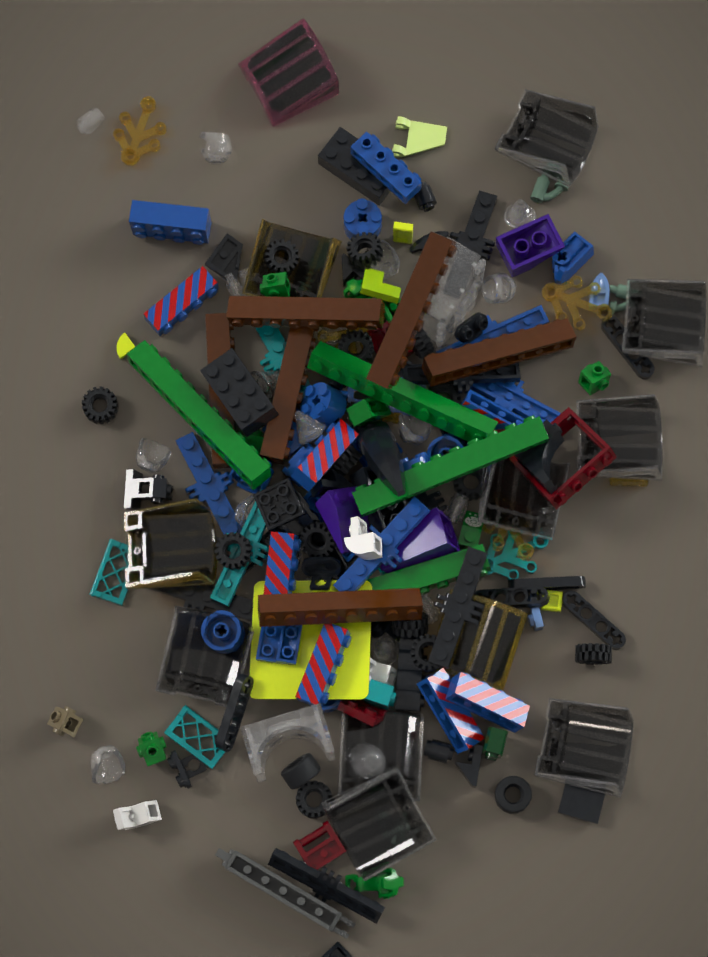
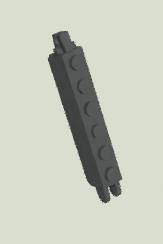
[215,848,356,939]

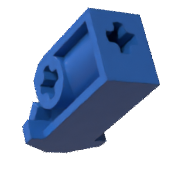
[552,231,594,285]

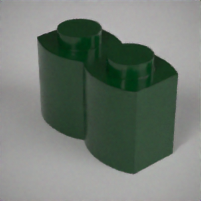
[482,727,508,761]

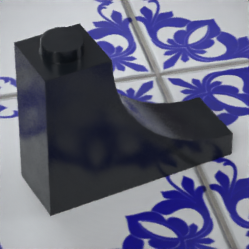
[514,419,565,494]

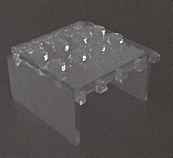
[422,236,486,351]

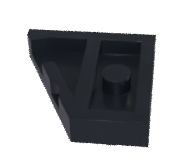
[205,233,243,286]

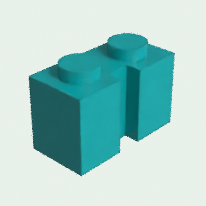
[365,679,397,710]

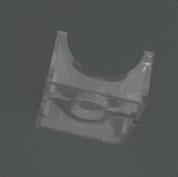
[240,703,336,783]

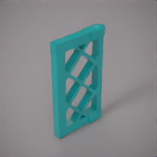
[89,539,143,606]
[164,705,225,769]

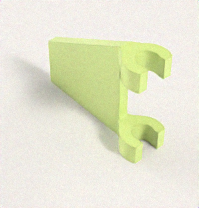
[392,116,447,158]

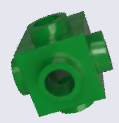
[260,272,291,297]
[578,361,611,395]
[136,731,167,766]

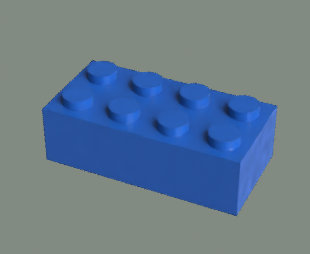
[129,200,211,245]

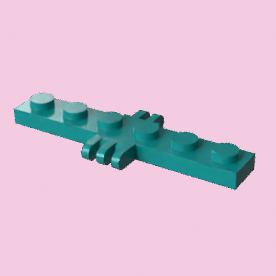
[254,326,311,407]
[210,489,269,606]

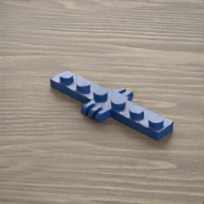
[436,305,550,354]
[470,380,561,423]
[175,432,242,535]
[333,496,430,591]

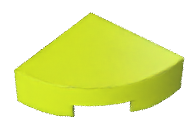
[117,333,135,360]

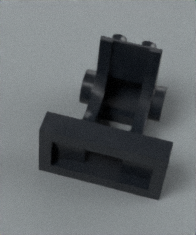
[124,469,173,512]

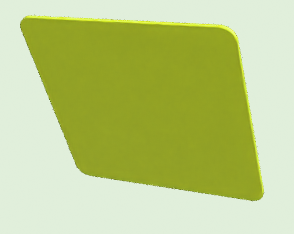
[249,580,372,700]

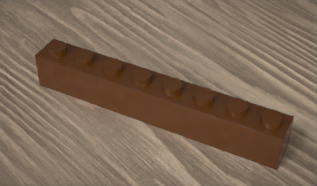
[366,231,457,389]
[226,296,385,330]
[205,313,239,469]
[422,318,577,387]
[260,326,319,465]
[258,588,423,627]

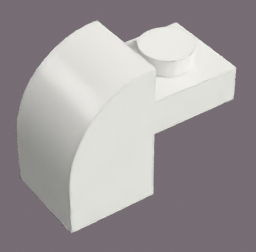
[344,516,382,560]
[369,658,398,686]
[113,800,162,830]

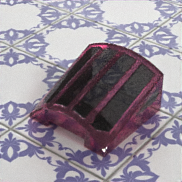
[238,18,339,127]

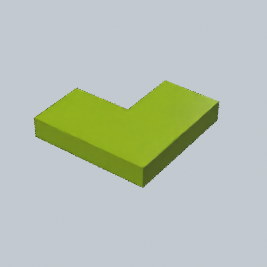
[360,267,401,304]

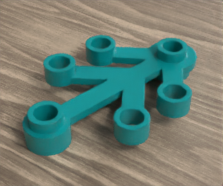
[487,526,549,580]

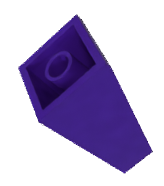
[379,507,461,573]

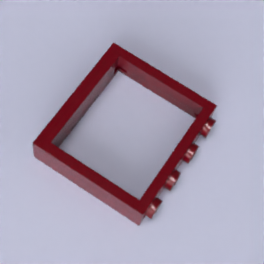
[509,407,617,510]

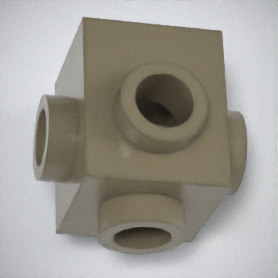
[47,706,84,737]

